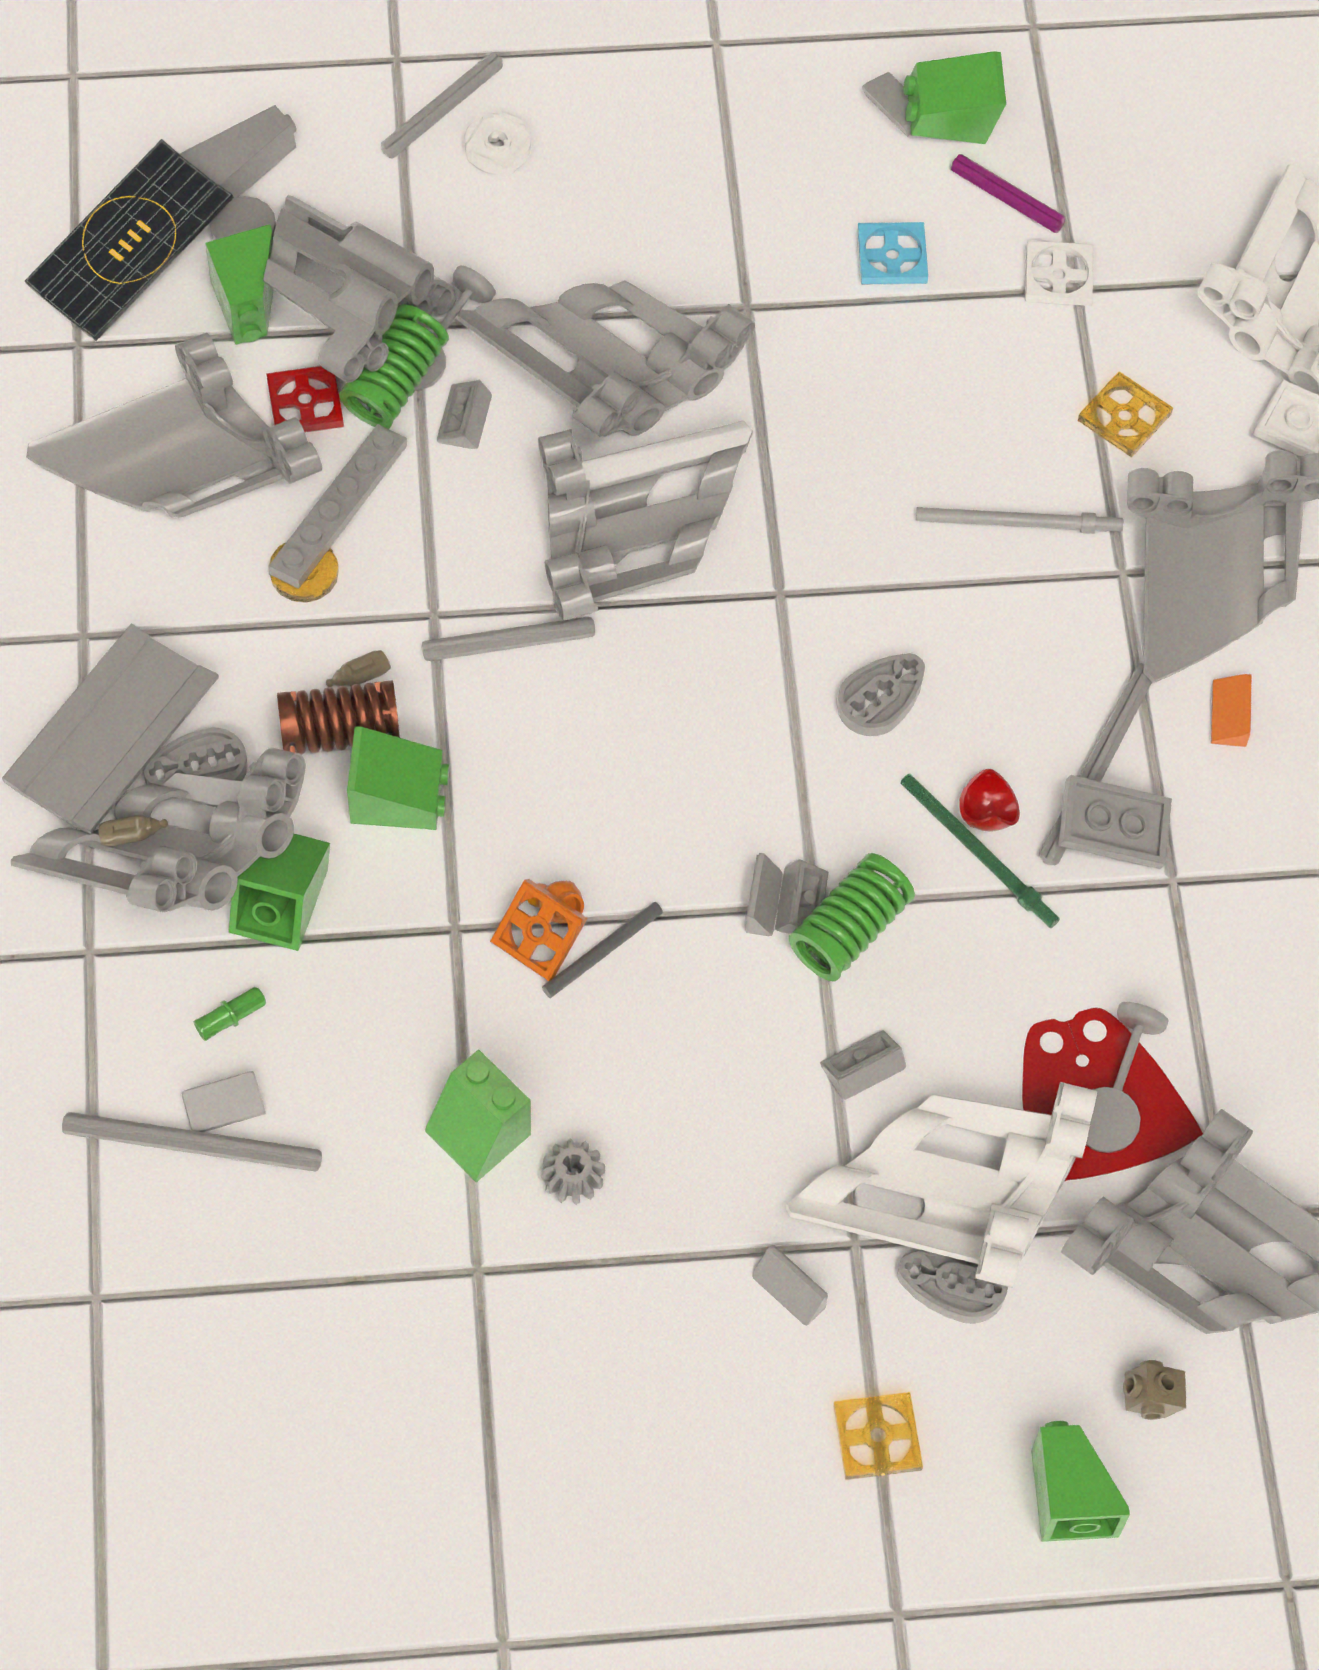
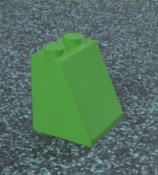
[903,51,1006,144]
[205,224,274,345]
[347,726,449,830]
[229,833,330,951]
[425,1049,531,1183]
[1031,1421,1130,1542]

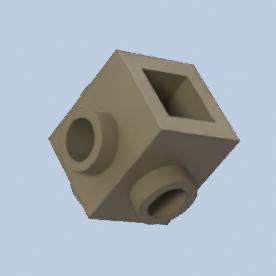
[1123,1360,1186,1420]

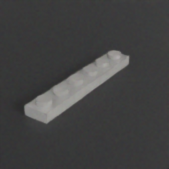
[269,424,407,589]

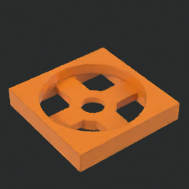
[490,879,588,981]

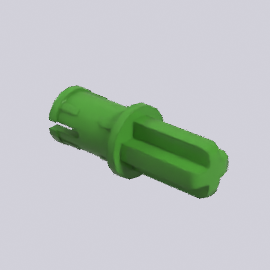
[193,987,266,1041]

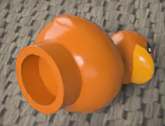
[527,881,584,924]

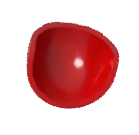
[959,769,1020,832]

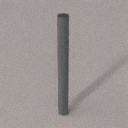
[542,902,663,998]

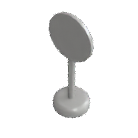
[392,265,496,390]
[1086,1002,1169,1153]

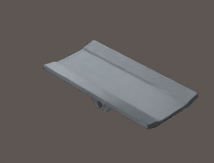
[2,623,219,834]

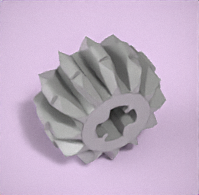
[541,1138,605,1205]

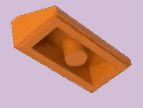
[1211,674,1252,747]

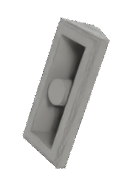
[862,72,911,137]
[437,380,492,449]
[745,853,783,936]
[775,859,829,934]
[820,1030,906,1100]
[181,1071,266,1132]
[752,1245,828,1326]

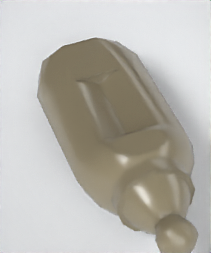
[326,650,391,687]
[99,815,168,847]

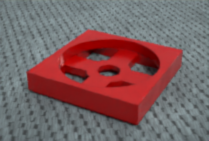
[266,366,344,432]

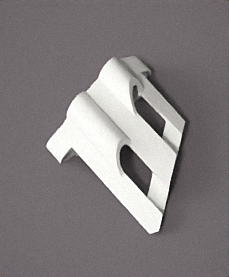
[1197,164,1319,395]
[785,1082,1097,1288]

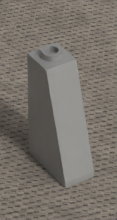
[180,105,296,204]

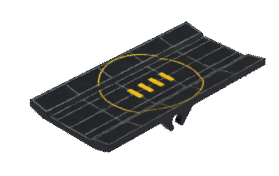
[25,139,234,341]

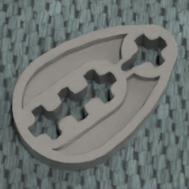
[837,653,925,736]
[143,727,248,785]
[897,1250,1008,1324]

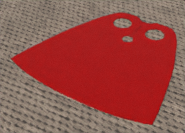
[1022,1008,1203,1181]

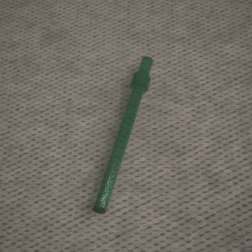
[900,774,1060,929]

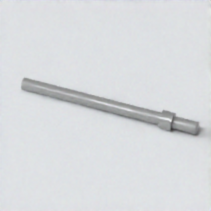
[916,507,1124,534]

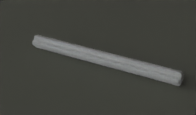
[1040,663,1152,865]
[62,1112,322,1172]

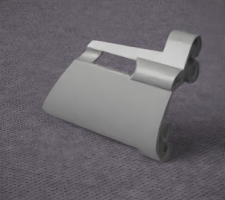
[26,332,322,518]
[1127,450,1319,683]

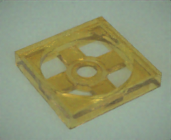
[1077,371,1173,458]
[833,1392,923,1480]

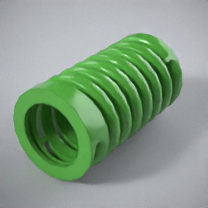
[339,304,449,429]
[789,853,915,982]

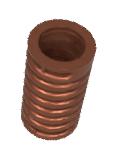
[277,680,400,755]

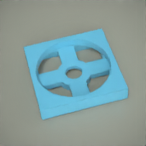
[857,222,928,284]

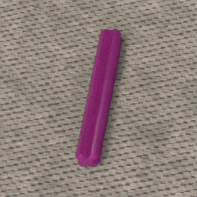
[951,154,1066,233]

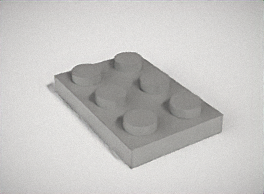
[1058,775,1172,869]

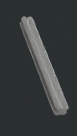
[381,52,503,158]
[422,617,595,661]

